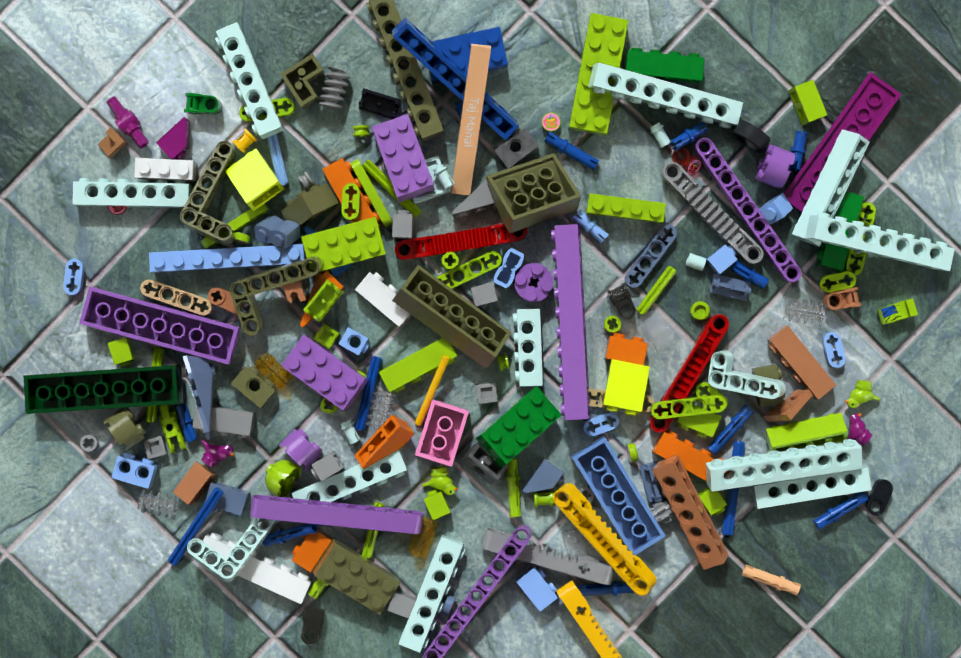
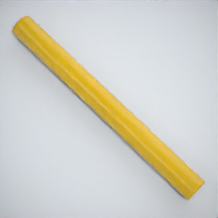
[415,355,450,426]

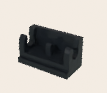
[359,88,401,119]

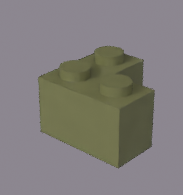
[280,53,325,110]
[281,183,339,227]

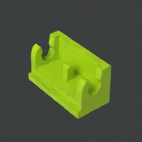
[788,80,827,126]
[303,280,344,322]

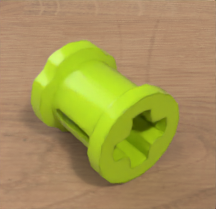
[442,252,459,270]
[534,490,554,508]

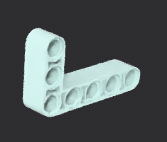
[187,518,278,582]

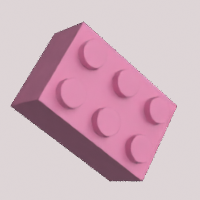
[415,399,469,467]

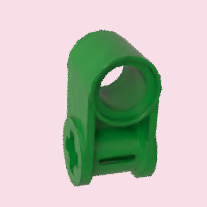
[184,93,222,115]

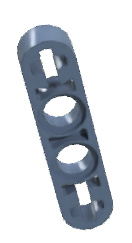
[625,225,677,288]

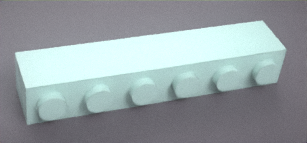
[792,129,870,247]

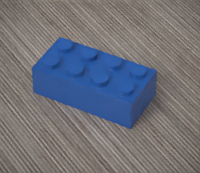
[430,26,508,84]

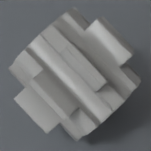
[649,500,675,525]

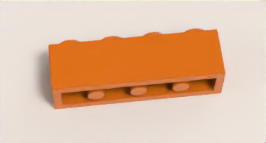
[322,158,381,227]
[652,430,731,481]

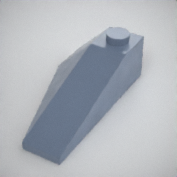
[183,355,216,440]

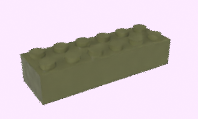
[392,265,512,368]

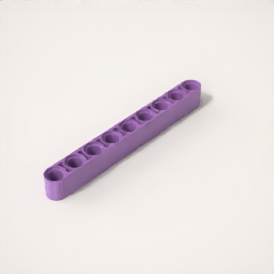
[694,138,801,282]
[250,495,424,534]
[423,524,532,658]

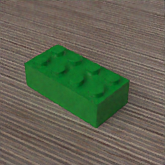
[476,386,561,468]

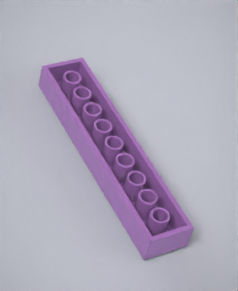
[551,224,590,420]

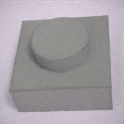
[477,383,498,404]
[143,435,168,459]

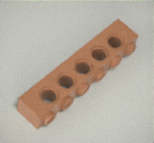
[653,455,729,570]

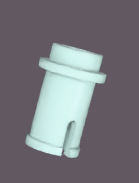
[650,122,670,148]
[433,164,455,190]
[340,419,361,445]

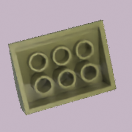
[486,153,581,233]

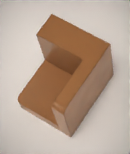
[98,127,128,159]

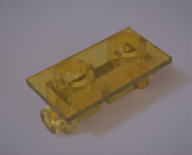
[254,351,294,389]
[407,516,439,558]

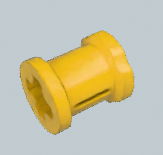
[232,128,258,153]

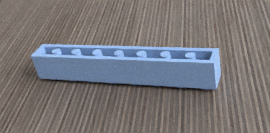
[149,244,306,273]

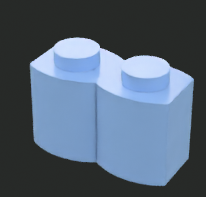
[494,248,524,289]

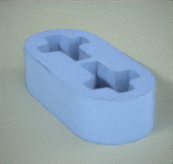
[63,259,85,295]
[822,332,845,368]
[583,412,619,436]

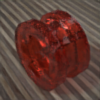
[672,147,690,165]

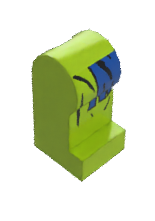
[877,298,918,325]

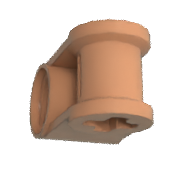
[822,287,862,310]
[208,288,245,315]

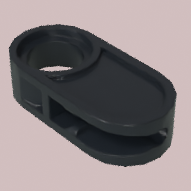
[865,479,893,516]

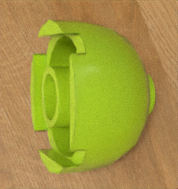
[265,460,302,497]

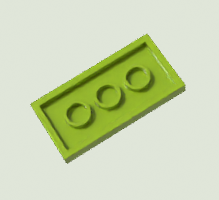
[301,217,386,272]

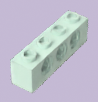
[513,309,543,386]

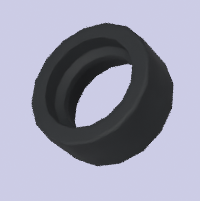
[732,120,771,153]

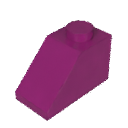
[156,117,190,160]

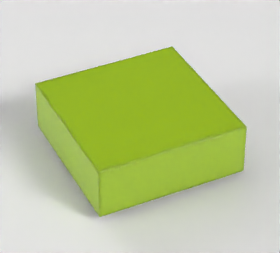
[314,323,340,349]

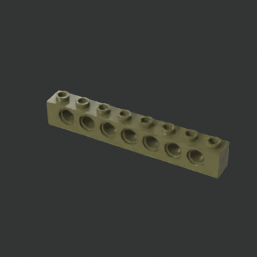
[366,0,445,142]

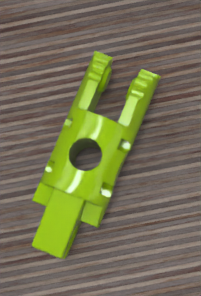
[159,405,187,454]

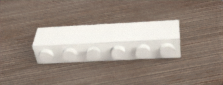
[198,532,312,604]

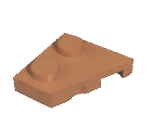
[763,389,813,422]

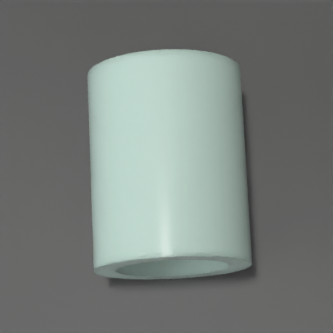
[685,253,706,271]

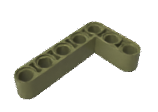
[180,141,235,246]
[230,256,323,336]

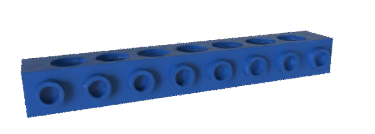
[392,17,519,140]

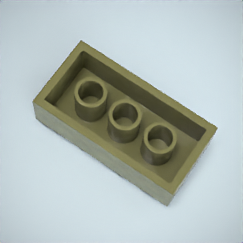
[313,538,401,615]

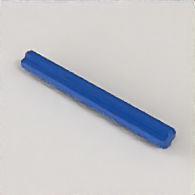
[722,441,745,535]
[168,487,224,566]

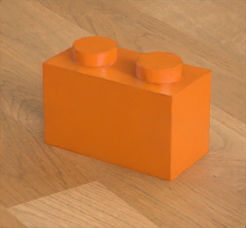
[604,333,648,365]
[291,528,333,573]

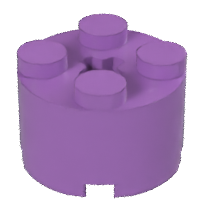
[755,144,795,189]
[514,263,553,302]
[279,428,322,472]

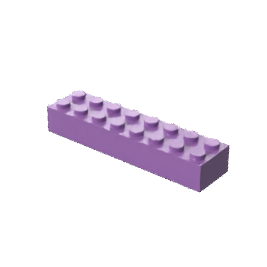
[79,286,242,365]

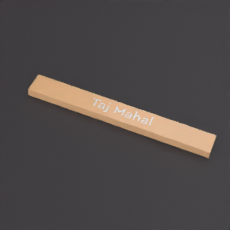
[451,44,491,195]

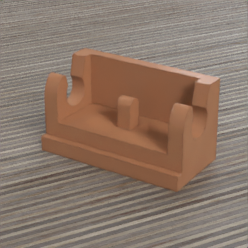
[281,279,309,303]
[173,461,217,505]

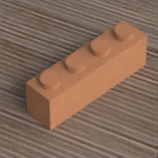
[767,325,836,400]

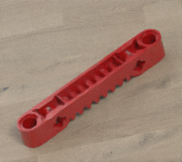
[395,224,528,260]
[649,314,729,432]

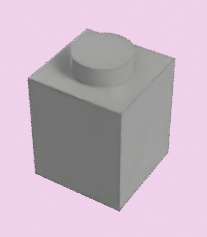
[471,282,500,307]
[386,590,416,619]

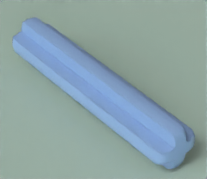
[267,134,288,186]

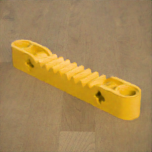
[553,483,657,596]
[556,580,622,658]

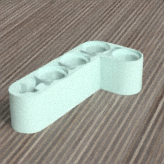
[708,350,786,399]

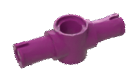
[106,96,149,149]

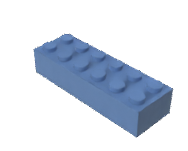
[571,436,666,555]

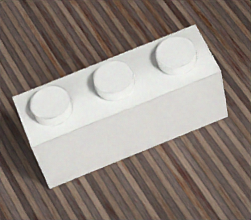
[134,158,197,182]
[355,272,410,327]

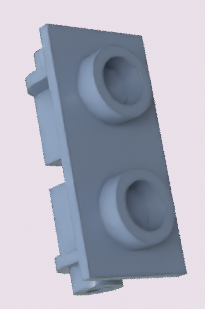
[710,274,751,301]
[639,461,667,502]

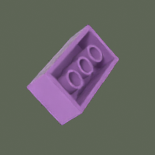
[372,114,435,203]
[281,334,369,411]

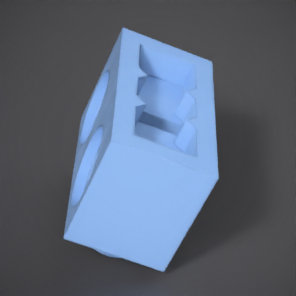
[111,452,158,489]

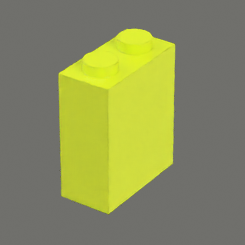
[225,149,285,211]
[602,359,650,416]

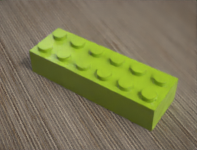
[568,13,629,136]

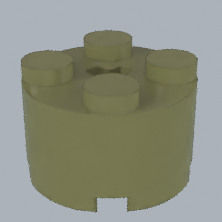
[103,408,147,452]

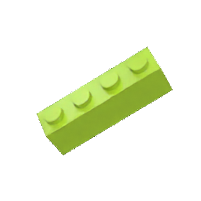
[586,193,666,224]
[379,338,458,394]
[766,413,848,451]

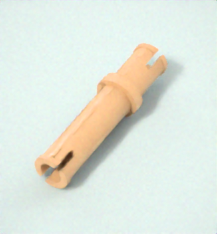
[742,564,801,596]

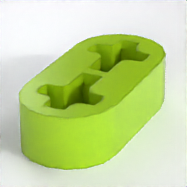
[341,183,360,220]
[820,270,857,293]
[694,382,728,409]

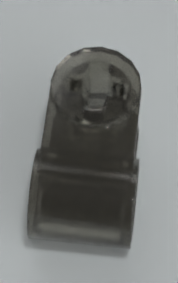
[606,282,636,320]
[301,606,325,645]

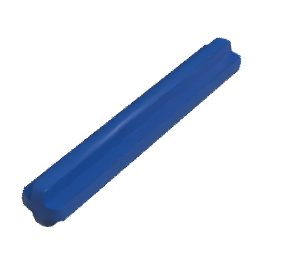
[355,356,382,431]

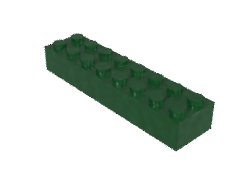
[23,365,184,414]

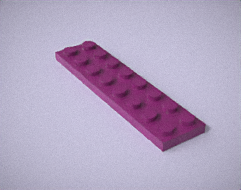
[784,72,901,213]

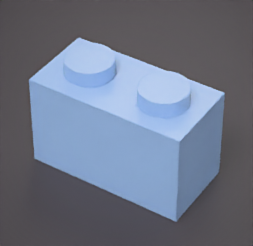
[516,565,558,612]

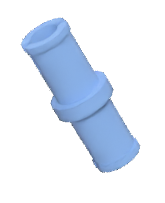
[573,209,609,243]

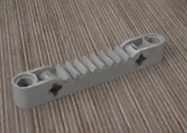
[661,162,763,264]
[481,528,614,585]

